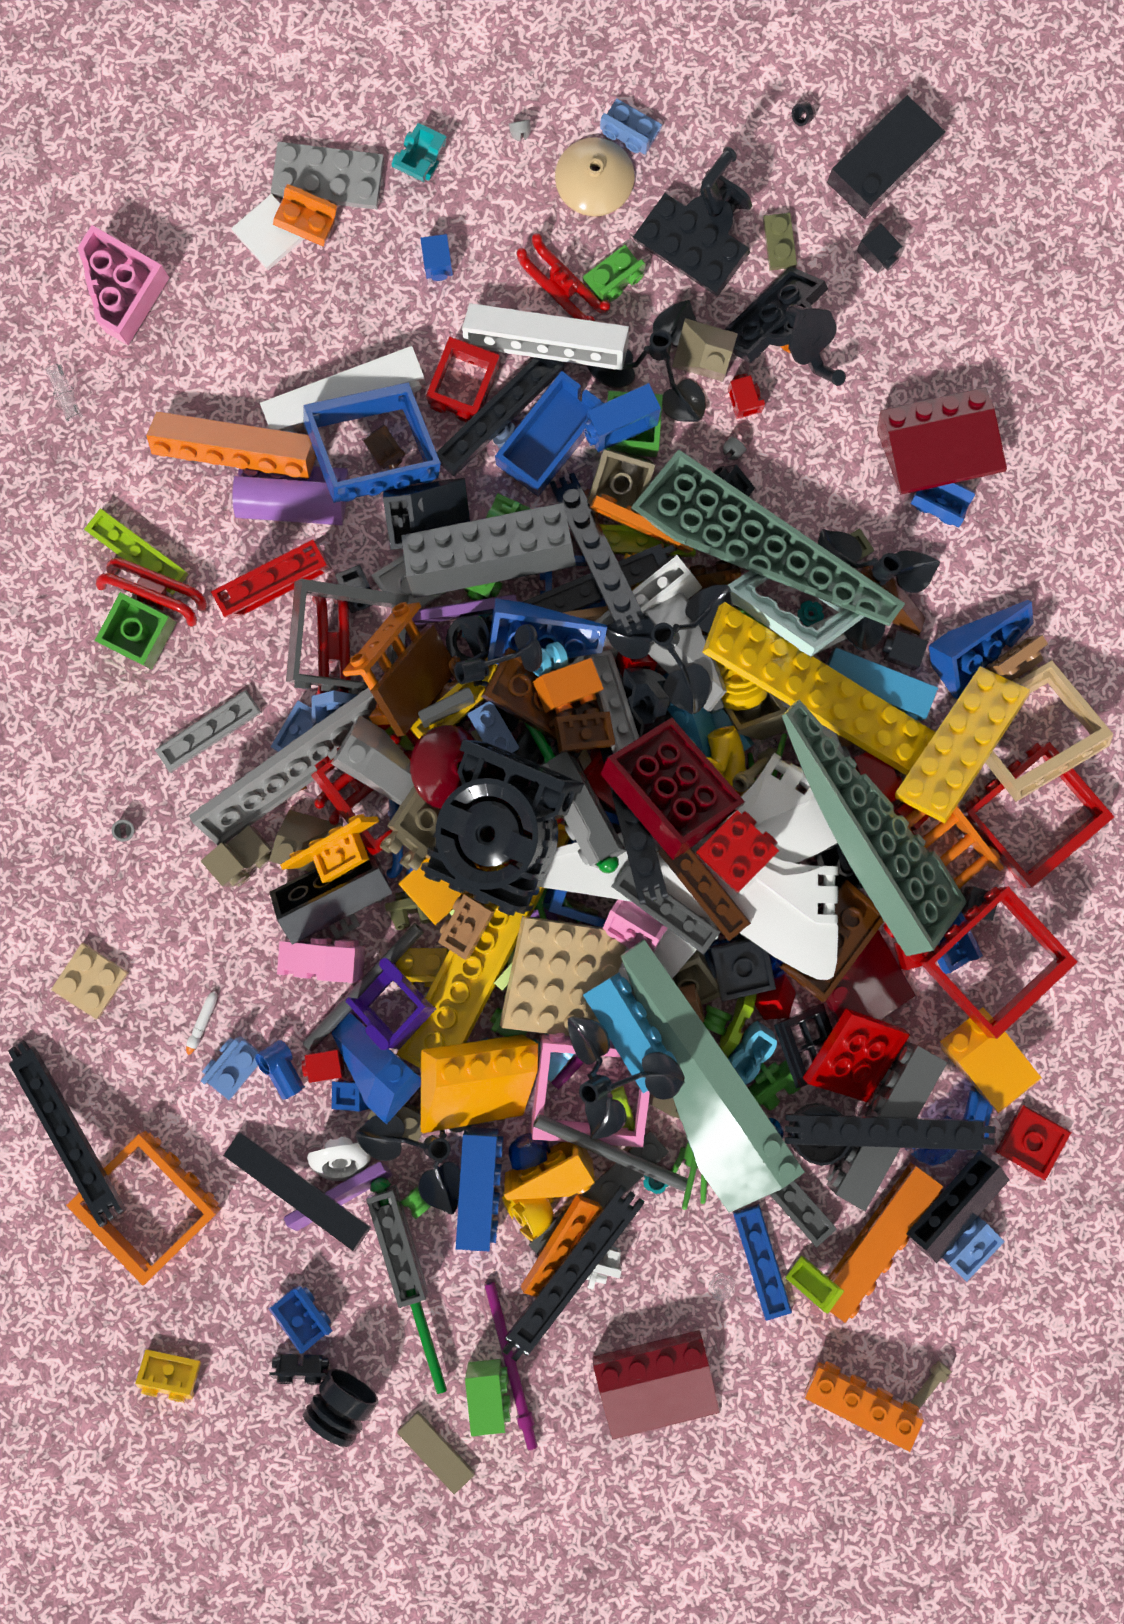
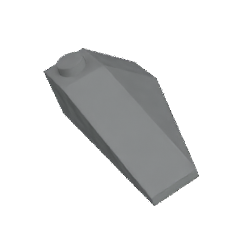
[644,593,727,711]
[331,715,414,805]

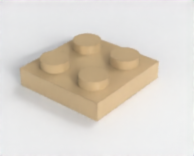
[51,943,129,1020]

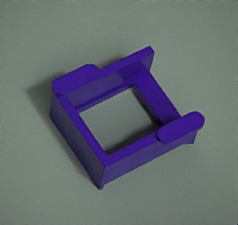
[345,958,437,1050]

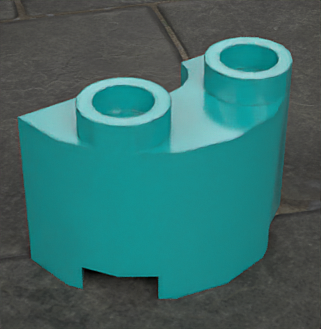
[392,123,447,182]

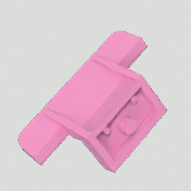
[603,900,668,953]

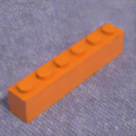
[146,411,316,479]
[828,1162,943,1323]

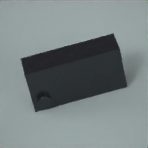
[827,95,946,219]
[269,844,392,945]

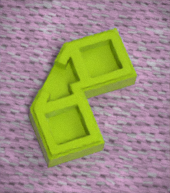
[719,994,757,1059]

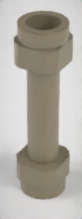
[732,748,777,792]
[910,1360,952,1409]

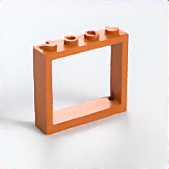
[66,1130,221,1286]

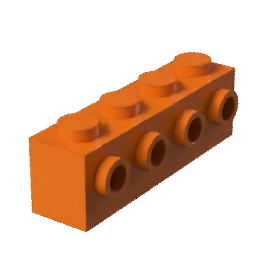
[804,1361,924,1452]

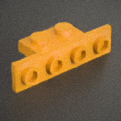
[280,814,379,883]

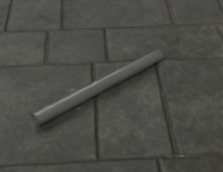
[303,923,424,1051]
[533,1114,688,1192]

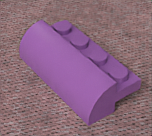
[233,466,348,526]

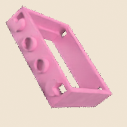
[531,1033,650,1147]

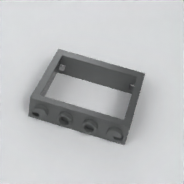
[286,579,409,695]

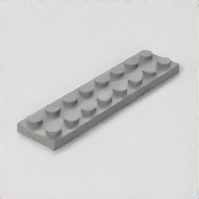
[189,688,377,846]

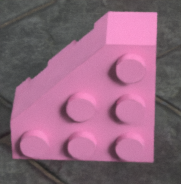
[78,225,169,345]
[277,937,365,983]

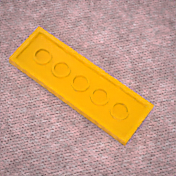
[895,666,1030,823]

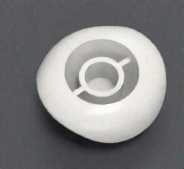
[307,1137,371,1181]

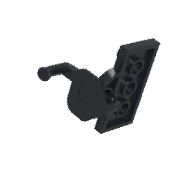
[633,147,753,297]
[724,266,846,386]

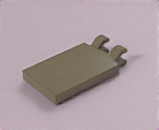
[380,786,441,870]

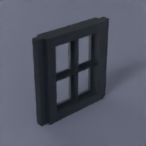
[774,1003,833,1089]

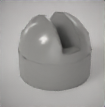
[509,120,531,141]
[111,820,134,842]

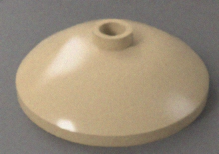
[555,137,635,216]

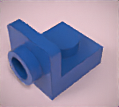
[331,1080,370,1112]

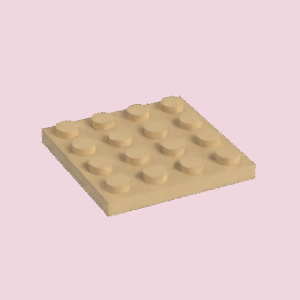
[500,916,626,1036]

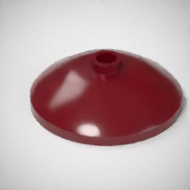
[410,725,476,809]

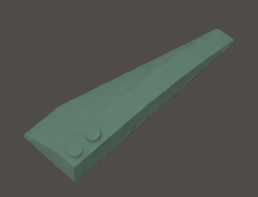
[631,449,905,626]
[782,700,967,956]
[620,939,805,1213]

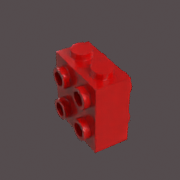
[696,810,779,893]

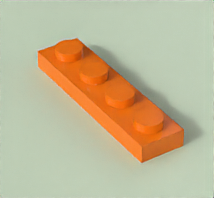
[589,494,694,554]
[520,1194,603,1297]

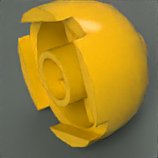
[502,1193,554,1241]

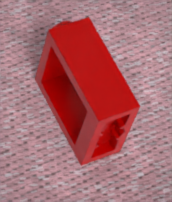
[426,336,501,423]

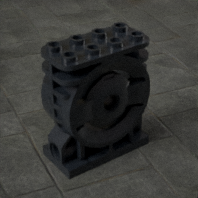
[421,739,584,916]

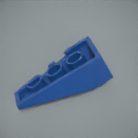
[487,598,607,664]
[928,600,1034,700]
[331,1013,421,1124]

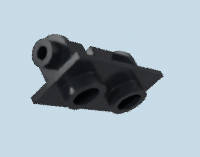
[269,1354,329,1385]

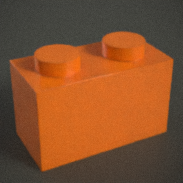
[533,658,604,714]

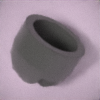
[723,436,747,460]

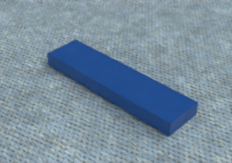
[733,1204,792,1321]

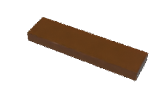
[657,847,751,941]

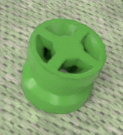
[703,1005,733,1036]
[400,1185,430,1219]

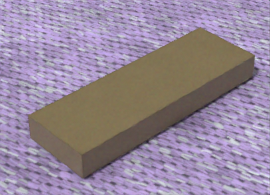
[397,1411,475,1495]

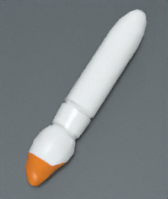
[186,991,217,1055]

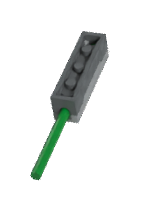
[525,723,626,873]
[366,1177,447,1394]

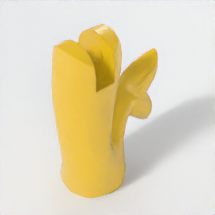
[707,726,748,797]

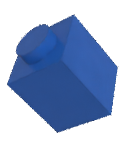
[420,234,453,281]

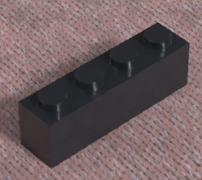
[906,1151,1009,1263]

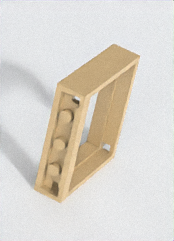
[985,661,1113,802]

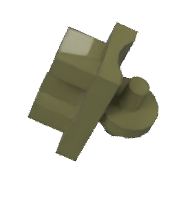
[385,891,432,930]

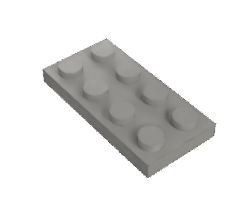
[271,142,384,210]

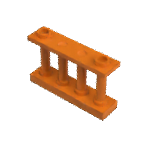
[342,602,421,725]
[905,806,1004,889]

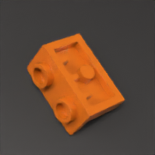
[273,184,337,247]

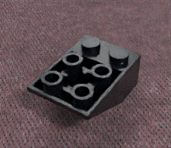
[383,478,470,550]

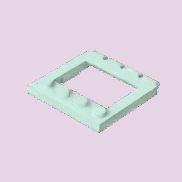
[728,571,864,657]

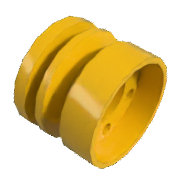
[712,659,768,711]

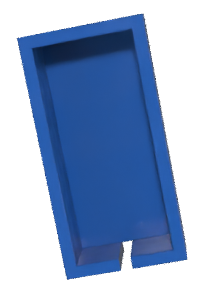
[495,371,604,497]
[455,1127,504,1252]

